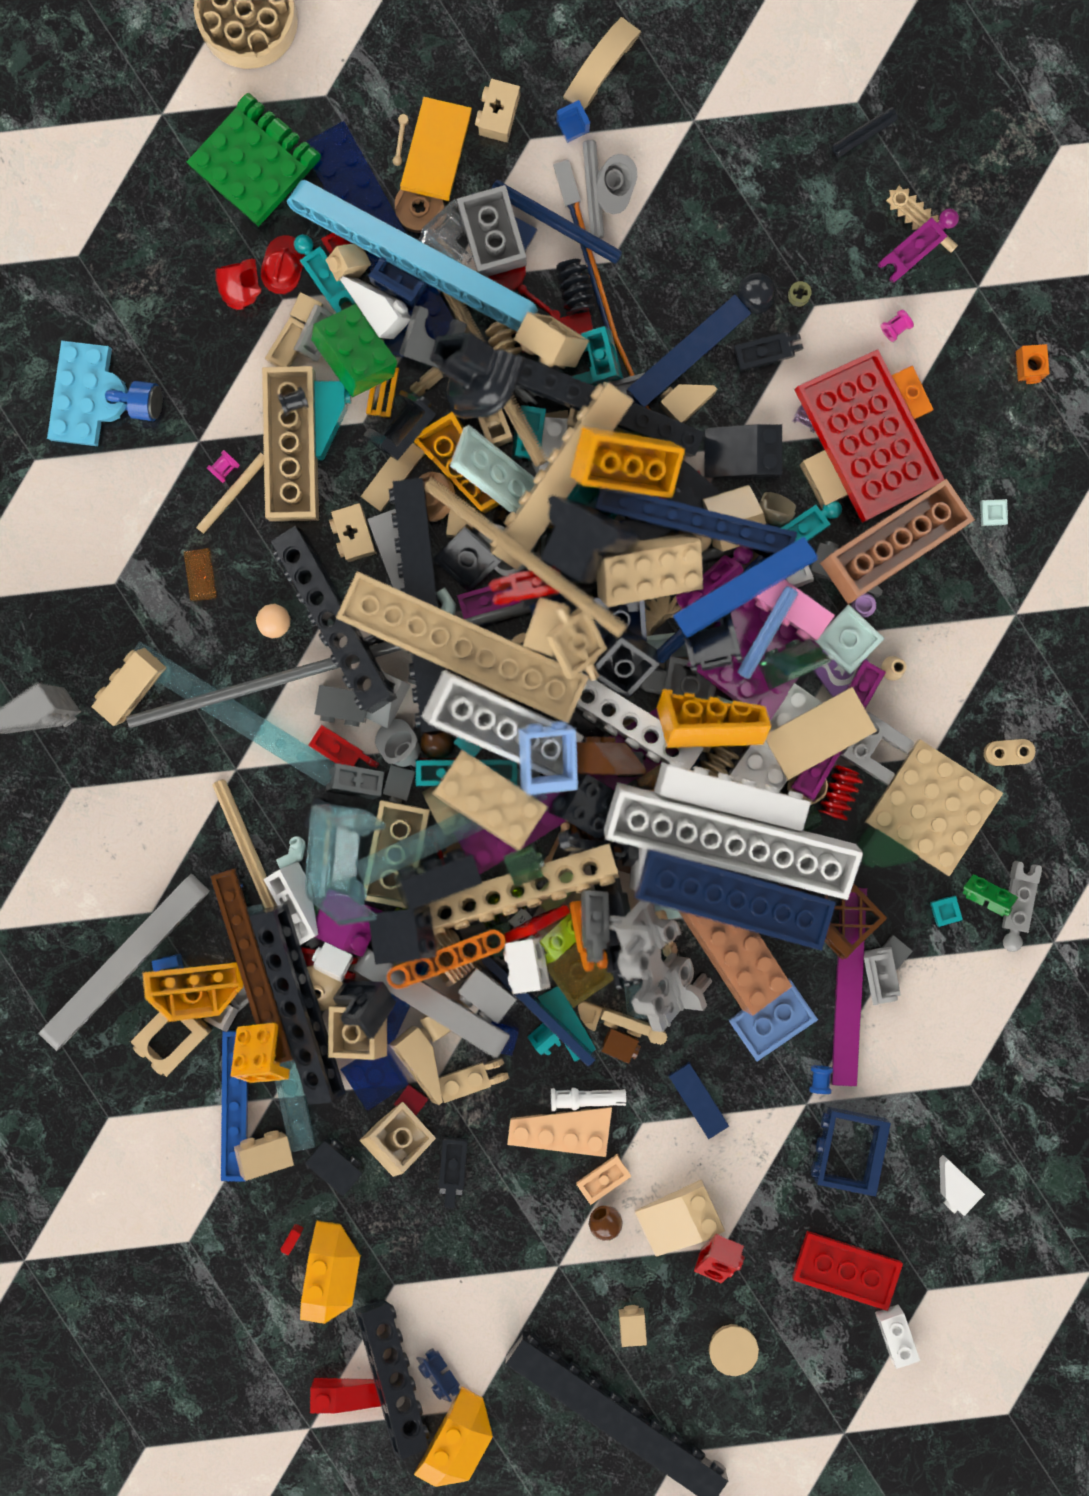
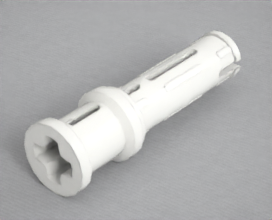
[551,1088,626,1111]

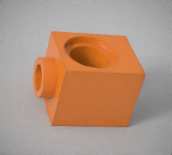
[1016,344,1049,384]

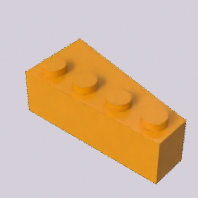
[414,412,500,513]

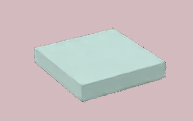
[814,605,885,675]

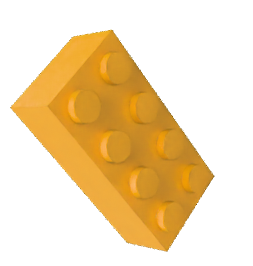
[570,426,685,498]

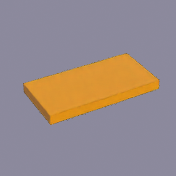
[400,97,472,201]

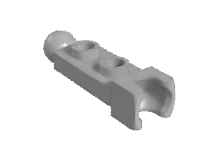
[1002,861,1042,952]

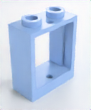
[519,721,577,795]

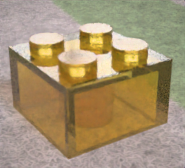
[546,942,614,1008]

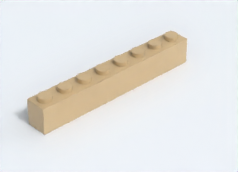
[490,382,633,570]

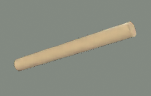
[196,453,264,534]

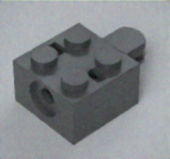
[639,657,716,703]

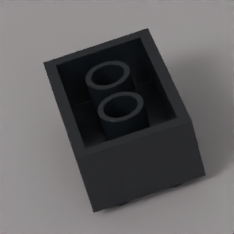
[394,848,482,910]

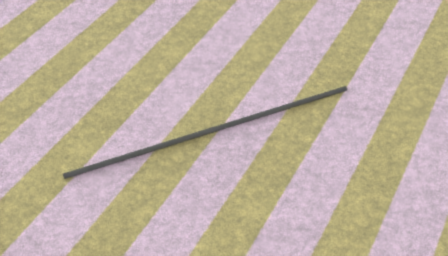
[126,547,752,728]

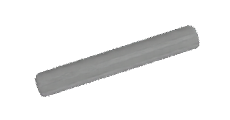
[583,140,604,239]

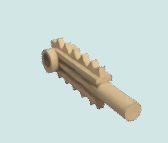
[886,185,958,252]

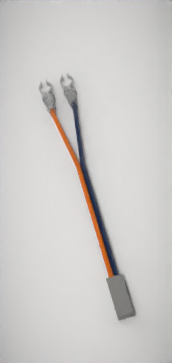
[553,160,651,410]

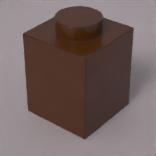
[601,1027,641,1064]

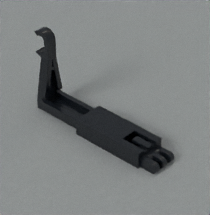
[558,831,642,990]

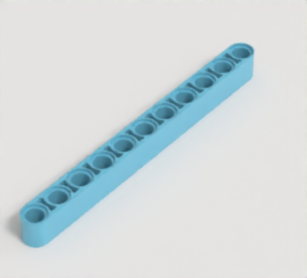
[287,180,538,332]

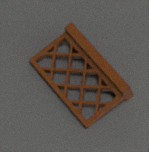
[776,882,887,960]

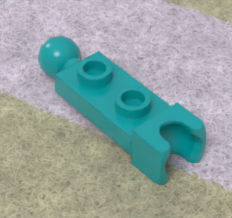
[294,234,357,313]
[782,500,842,542]

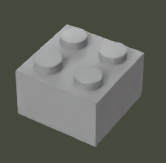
[458,963,517,1024]

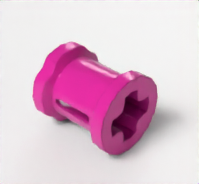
[880,309,914,342]
[207,450,240,483]

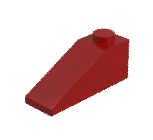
[310,1378,381,1414]

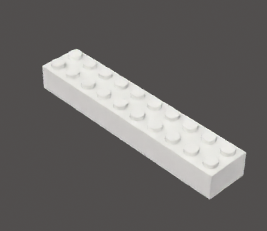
[603,783,863,900]

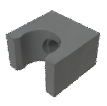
[399,305,467,368]

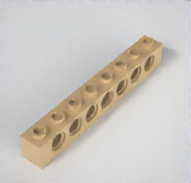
[418,844,619,937]

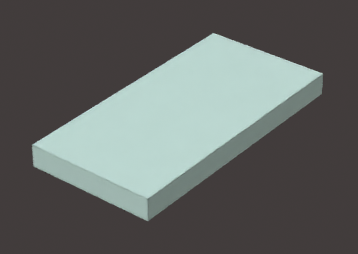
[450,425,535,513]

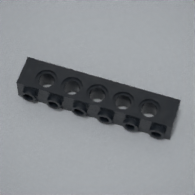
[355,1299,429,1460]

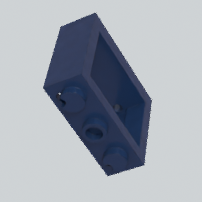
[811,1107,891,1197]

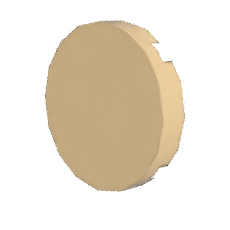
[709,1324,759,1376]

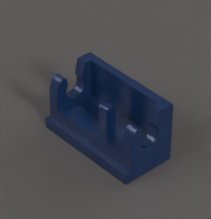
[369,257,428,309]

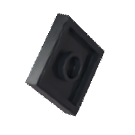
[433,524,502,592]

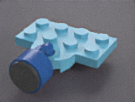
[47,341,163,446]

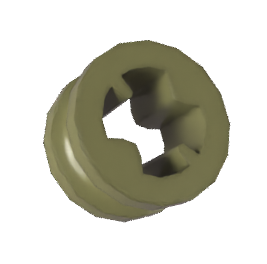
[788,281,811,306]

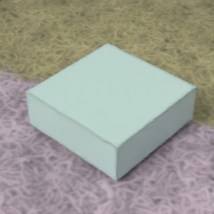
[980,499,1008,526]

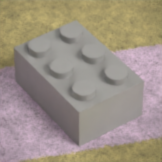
[457,185,527,277]

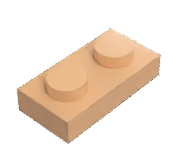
[576,1154,632,1205]

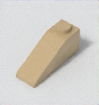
[389,1026,443,1105]

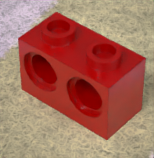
[694,1234,744,1283]

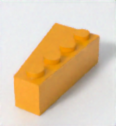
[657,689,771,748]

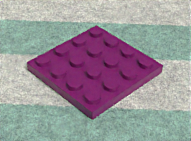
[687,598,819,721]

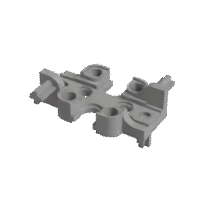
[609,900,712,1032]

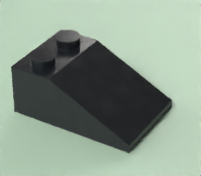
[704,424,782,479]

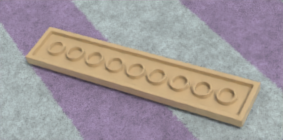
[336,572,589,723]

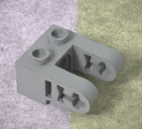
[839,712,914,785]

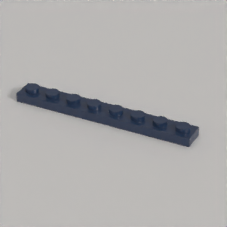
[595,487,797,554]

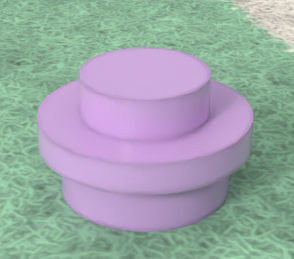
[851,593,876,618]

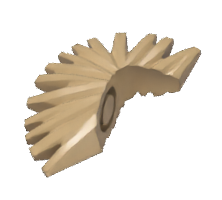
[644,595,682,636]

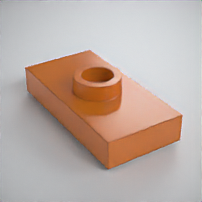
[892,365,934,420]

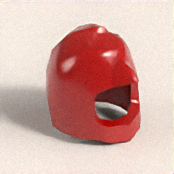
[215,259,262,310]

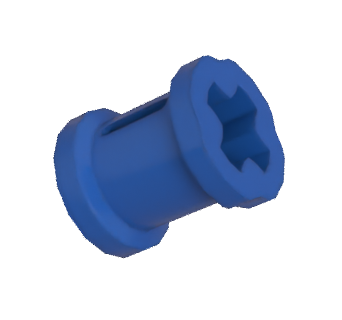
[809,1065,833,1095]

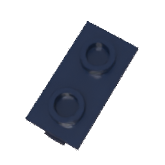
[416,1348,460,1402]

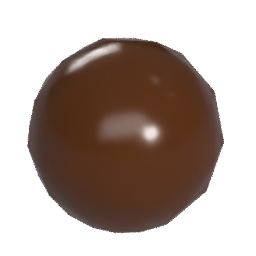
[420,730,455,760]
[588,1206,623,1241]

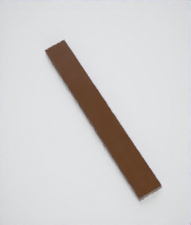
[210,868,294,1064]

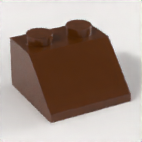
[576,737,646,774]

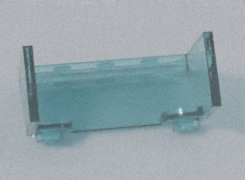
[305,804,385,925]

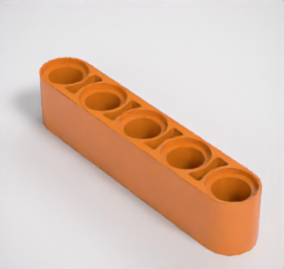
[386,930,505,989]

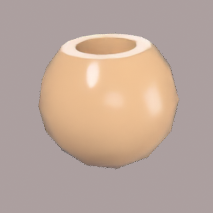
[256,604,291,638]

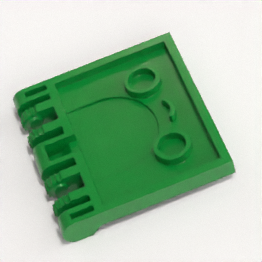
[187,93,321,227]

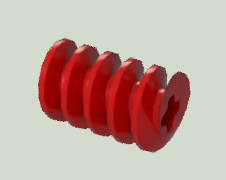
[817,765,863,820]

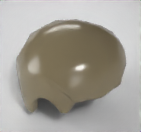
[759,492,796,527]

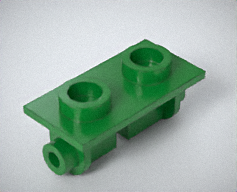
[963,874,1018,917]

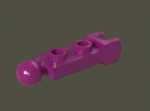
[877,208,959,283]
[676,546,753,610]

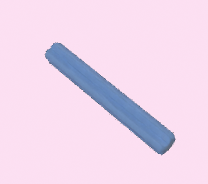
[738,586,798,679]

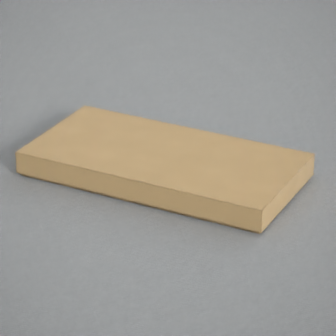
[765,687,877,780]

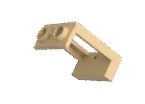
[131,1012,212,1077]

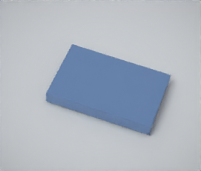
[728,978,818,1061]

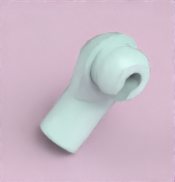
[437,588,457,616]
[276,836,306,869]

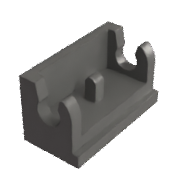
[326,763,384,800]

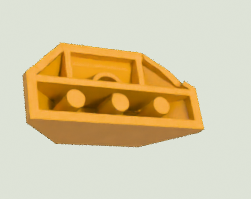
[143,963,244,1022]
[300,1221,361,1324]
[414,1386,493,1487]

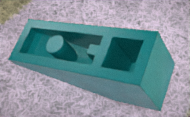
[314,381,351,460]

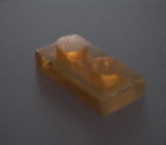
[184,548,217,602]

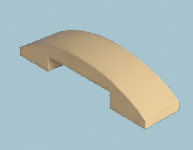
[563,17,641,111]

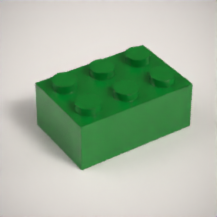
[311,304,398,398]

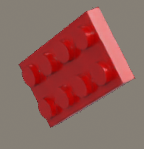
[792,1231,903,1311]

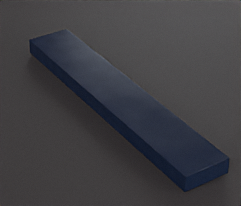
[626,295,751,407]
[481,955,596,1066]

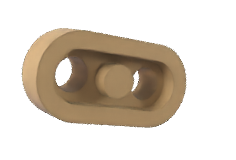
[984,739,1035,766]

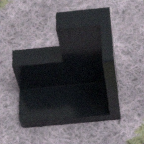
[333,981,396,1039]

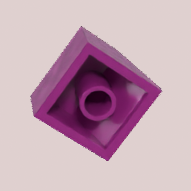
[315,888,383,957]

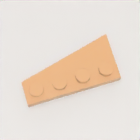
[507,1106,612,1157]

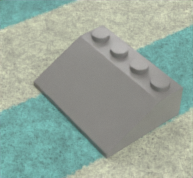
[0,684,81,734]

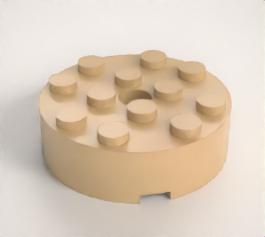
[194,0,298,69]

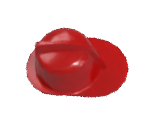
[261,235,305,294]

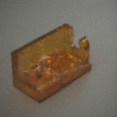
[635,764,661,792]

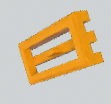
[366,368,399,419]

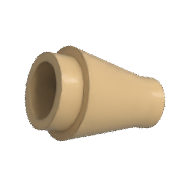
[881,656,906,681]

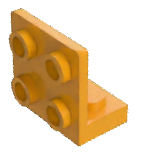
[231,1023,290,1083]

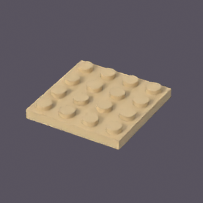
[865,739,1003,876]

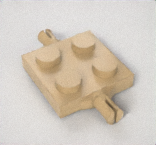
[546,604,607,681]

